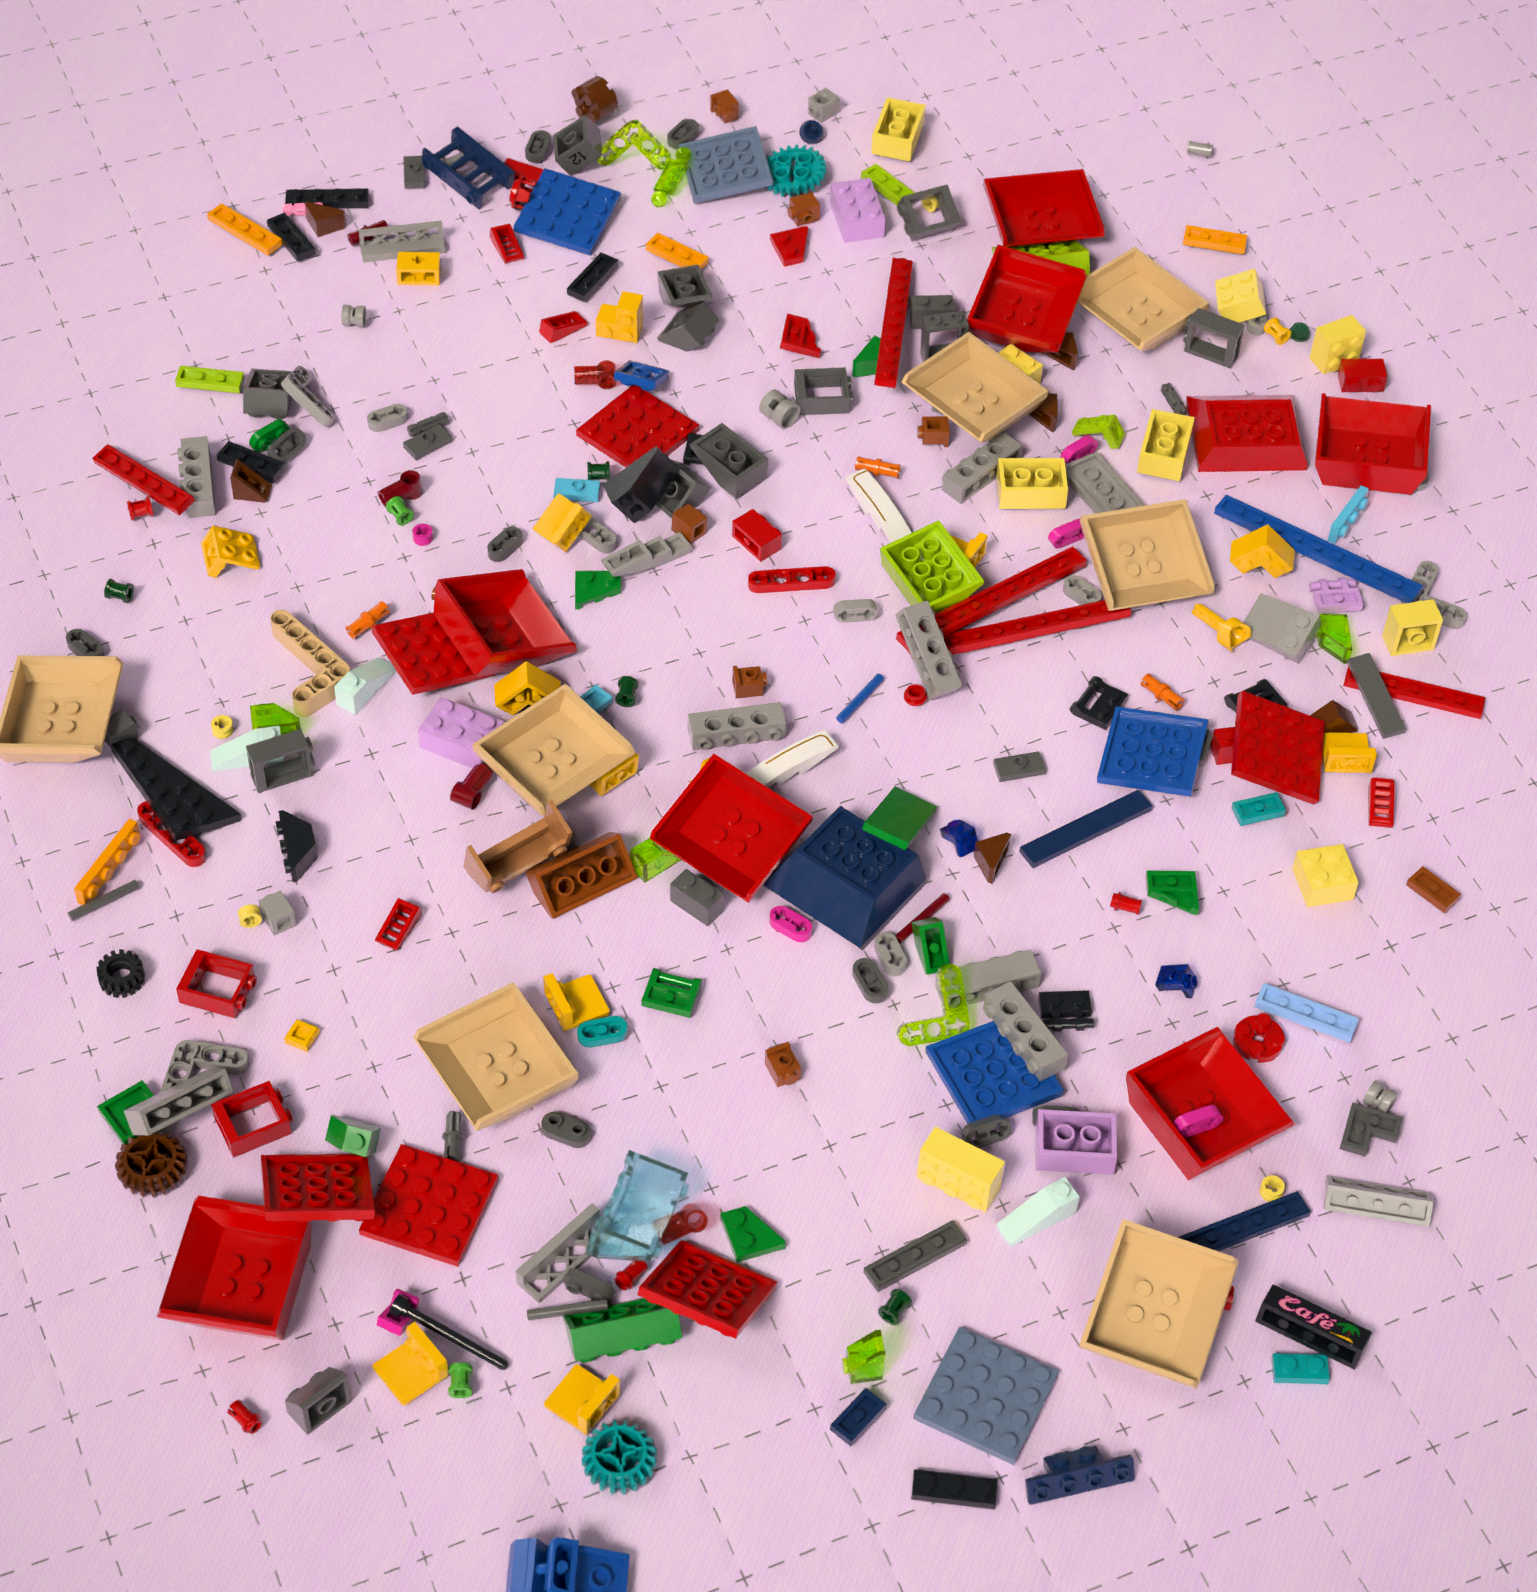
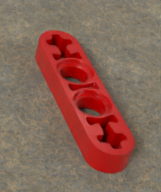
[748,566,836,593]
[137,801,206,867]

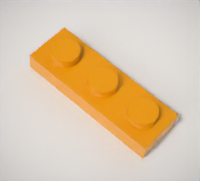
[1183,225,1247,255]
[646,232,709,270]

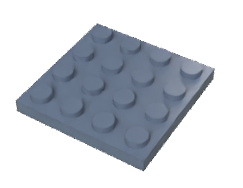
[678,126,773,204]
[913,1326,1059,1465]

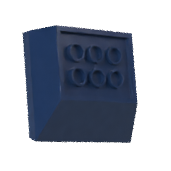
[763,806,926,951]

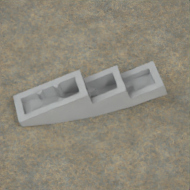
[601,532,692,577]

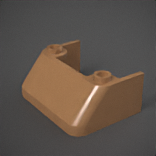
[463,800,573,893]

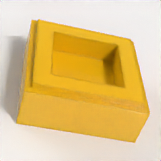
[284,1019,320,1052]

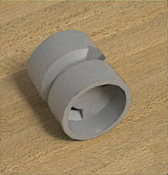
[759,389,800,429]

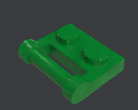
[641,968,702,1018]

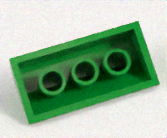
[563,1298,682,1363]

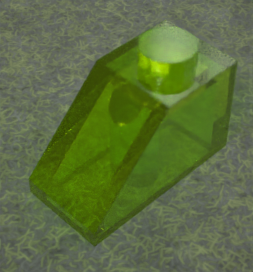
[1314,614,1352,664]
[250,703,301,735]
[630,838,681,883]
[842,1329,886,1384]

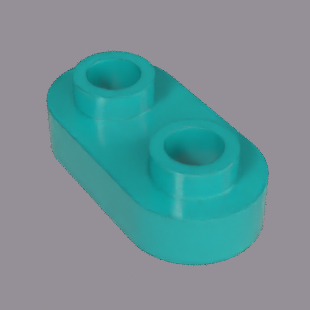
[577,1016,627,1048]

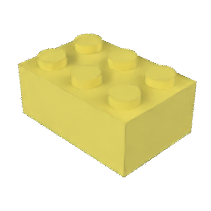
[871,97,926,161]
[1137,409,1195,481]
[996,458,1068,509]
[917,1127,1005,1212]

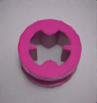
[412,524,433,546]

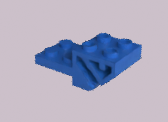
[506,1537,630,1592]

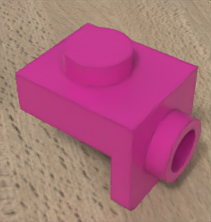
[376,1289,420,1336]

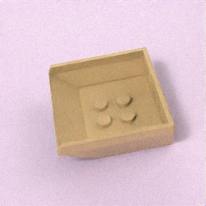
[1078,247,1209,351]
[902,332,1048,443]
[1079,499,1215,611]
[0,655,124,763]
[472,684,635,816]
[413,982,578,1131]
[1079,1219,1239,1389]

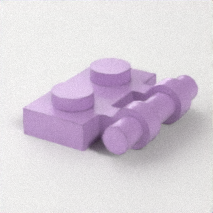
[1309,578,1364,614]

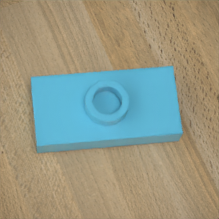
[554,478,600,502]

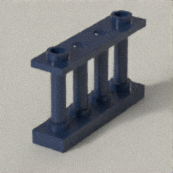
[422,126,515,210]

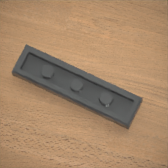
[1347,653,1406,739]
[863,1220,967,1292]

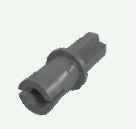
[442,1111,463,1162]

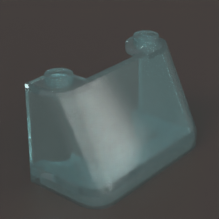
[586,1150,690,1262]

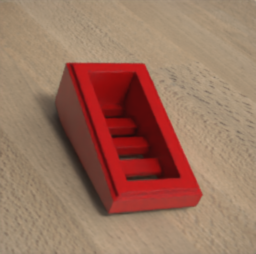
[489,223,525,263]
[539,311,588,343]
[1368,777,1395,828]
[375,898,422,951]

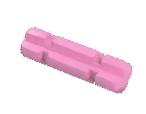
[283,202,323,216]

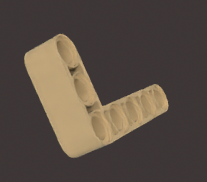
[270,610,350,717]

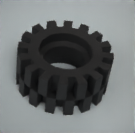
[96,949,145,998]

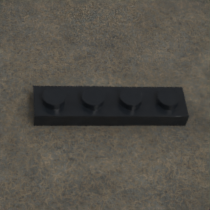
[285,188,369,209]

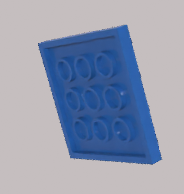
[514,168,621,256]
[1097,706,1209,797]
[925,1021,1064,1124]

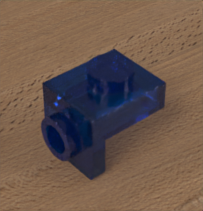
[940,819,978,857]
[1155,964,1198,998]

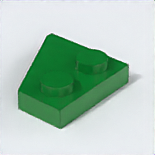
[575,571,621,610]
[1145,870,1199,915]
[720,1206,786,1263]

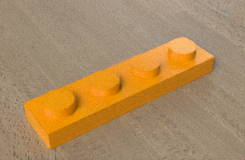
[207,203,283,256]
[74,818,141,905]

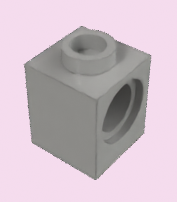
[808,88,840,123]
[258,890,296,936]

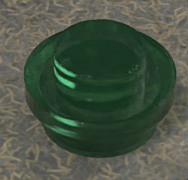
[1290,322,1310,342]

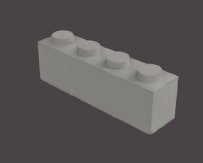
[935,949,1041,1010]
[124,1068,234,1136]

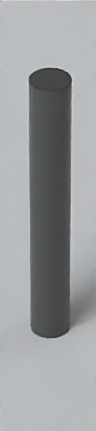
[67,880,139,921]
[527,1299,609,1321]

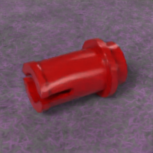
[1110,892,1142,915]
[614,1257,648,1291]
[227,1400,262,1434]

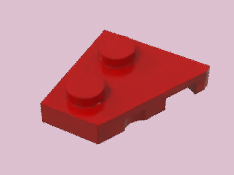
[770,226,808,267]
[780,313,821,358]

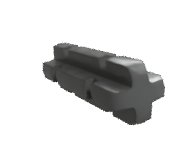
[1161,382,1187,416]
[407,412,449,437]

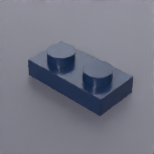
[830,1387,887,1446]

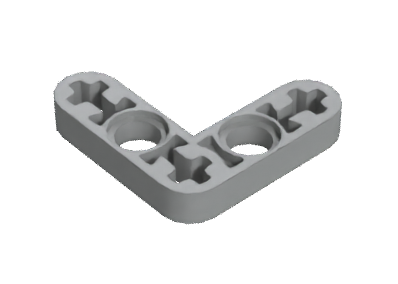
[281,366,335,427]
[1402,561,1467,629]
[160,1040,249,1093]

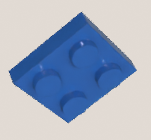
[614,360,669,391]

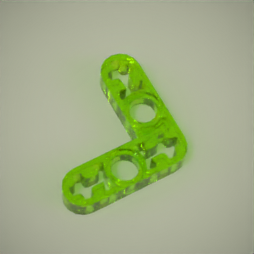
[597,120,671,170]
[897,964,970,1046]

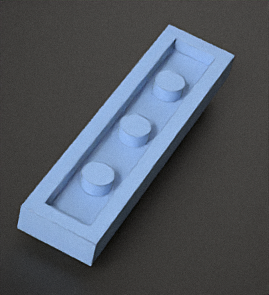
[1254,983,1359,1043]

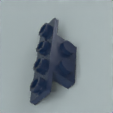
[1025,1445,1135,1505]

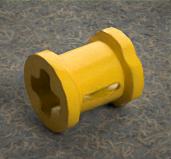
[1263,317,1291,345]

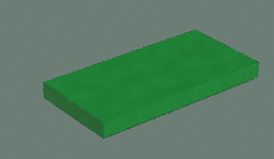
[862,786,938,850]

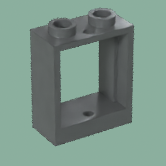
[897,184,961,241]
[1183,308,1245,369]
[920,311,969,362]
[794,367,854,415]
[246,729,315,793]

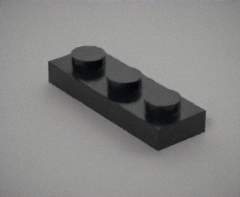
[267,213,316,262]
[567,252,618,302]
[217,441,286,483]
[911,1469,998,1510]

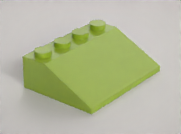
[992,240,1090,275]
[880,520,984,614]

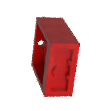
[176,949,257,1019]
[211,1080,293,1158]

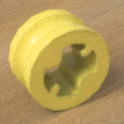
[921,197,939,212]
[211,715,234,739]
[238,904,262,928]
[1259,1175,1285,1202]

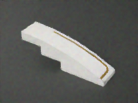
[846,468,912,543]
[745,730,839,788]

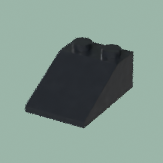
[602,446,680,523]

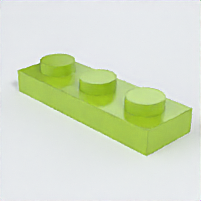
[861,164,915,205]
[175,365,245,393]

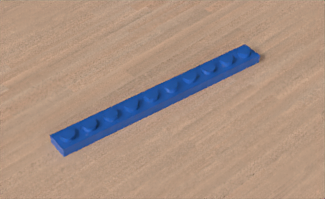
[1214,495,1423,603]

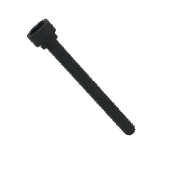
[389,1294,509,1370]

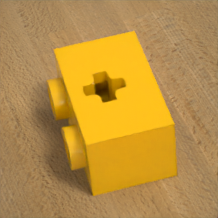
[396,252,441,285]

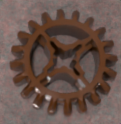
[115,1130,188,1198]

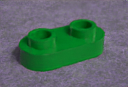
[249,419,290,453]

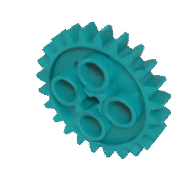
[767,144,827,197]

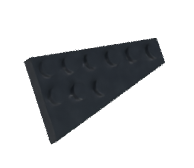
[111,738,241,841]

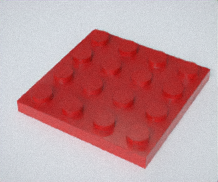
[576,385,699,467]
[372,612,496,695]
[1231,691,1325,805]
[359,1144,499,1267]
[260,1154,375,1223]
[637,1239,777,1339]

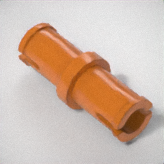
[855,456,901,478]
[345,601,390,639]
[1140,673,1185,711]

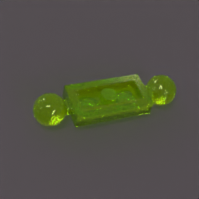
[651,147,692,208]

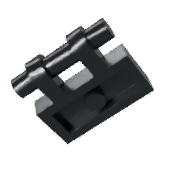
[1038,990,1094,1032]

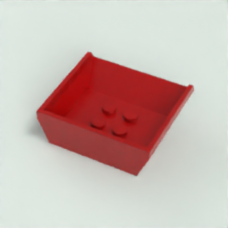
[983,169,1104,247]
[967,245,1087,352]
[1315,393,1431,495]
[1186,395,1308,472]
[433,569,577,677]
[649,754,813,903]
[1126,1026,1296,1180]
[156,1195,311,1341]

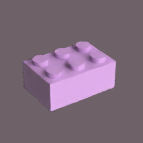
[830,178,885,243]
[418,697,504,768]
[1035,1109,1117,1175]

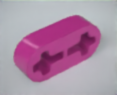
[1060,435,1098,464]
[1048,519,1085,549]
[769,906,812,942]
[1173,1105,1223,1138]

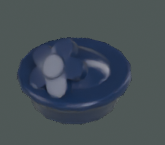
[799,120,824,144]

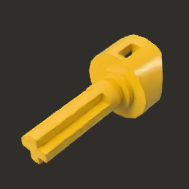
[1192,603,1251,652]

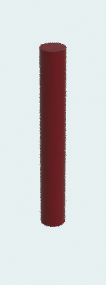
[895,893,950,944]

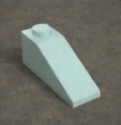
[334,657,396,715]
[210,726,284,771]
[996,1177,1080,1247]

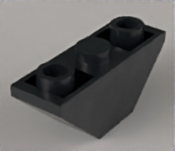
[275,810,318,882]

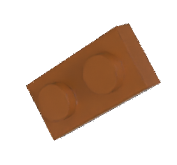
[1406,866,1461,914]

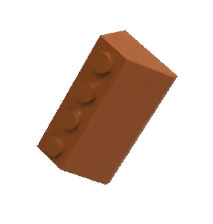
[525,832,638,919]

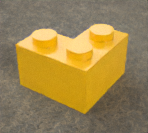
[596,291,643,343]
[1230,524,1295,578]
[494,661,561,716]

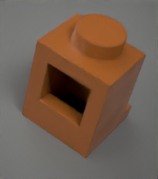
[710,89,739,123]
[917,416,950,447]
[732,666,767,699]
[765,1041,801,1088]

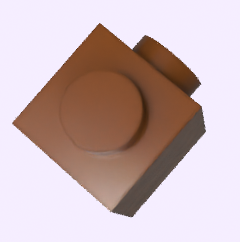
[787,192,820,226]
[671,504,708,544]

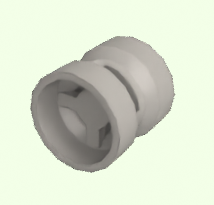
[341,304,366,327]
[1363,1080,1398,1113]

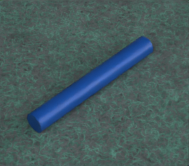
[836,674,884,723]

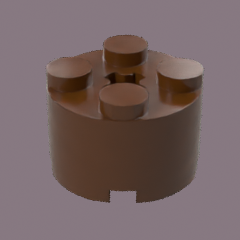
[571,76,618,123]

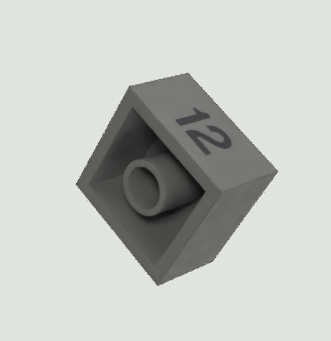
[553,115,602,176]

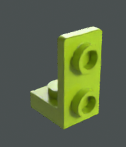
[1071,414,1126,449]

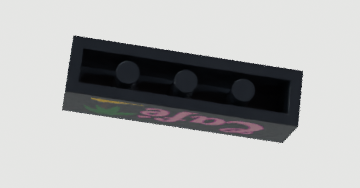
[1255,1284,1372,1370]

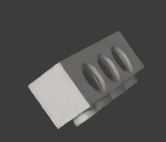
[942,432,1023,504]
[177,436,216,518]
[895,600,962,700]
[688,702,786,750]
[983,981,1068,1081]

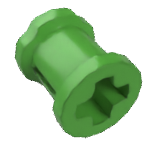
[386,496,414,526]
[448,1362,473,1398]

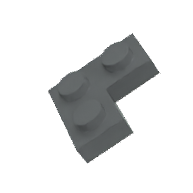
[1340,1102,1403,1157]

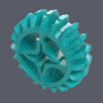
[581,1419,657,1495]

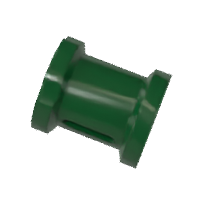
[587,461,610,481]
[104,579,134,603]
[615,676,639,707]
[878,1289,912,1325]

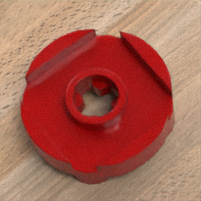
[1233,1013,1285,1063]

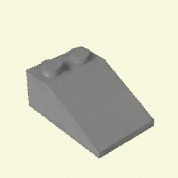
[1243,593,1321,664]

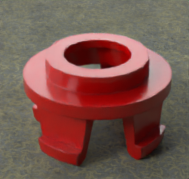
[509,176,537,209]

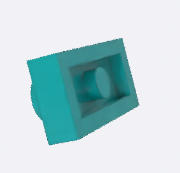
[1231,792,1286,826]
[1271,1353,1330,1385]

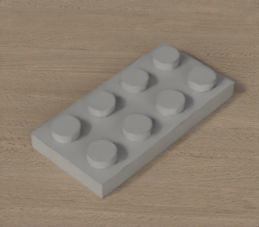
[1065,451,1145,513]

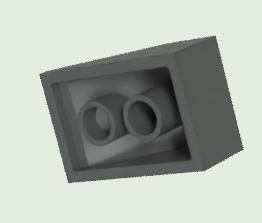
[657,265,713,306]
[243,368,292,419]
[690,423,768,499]

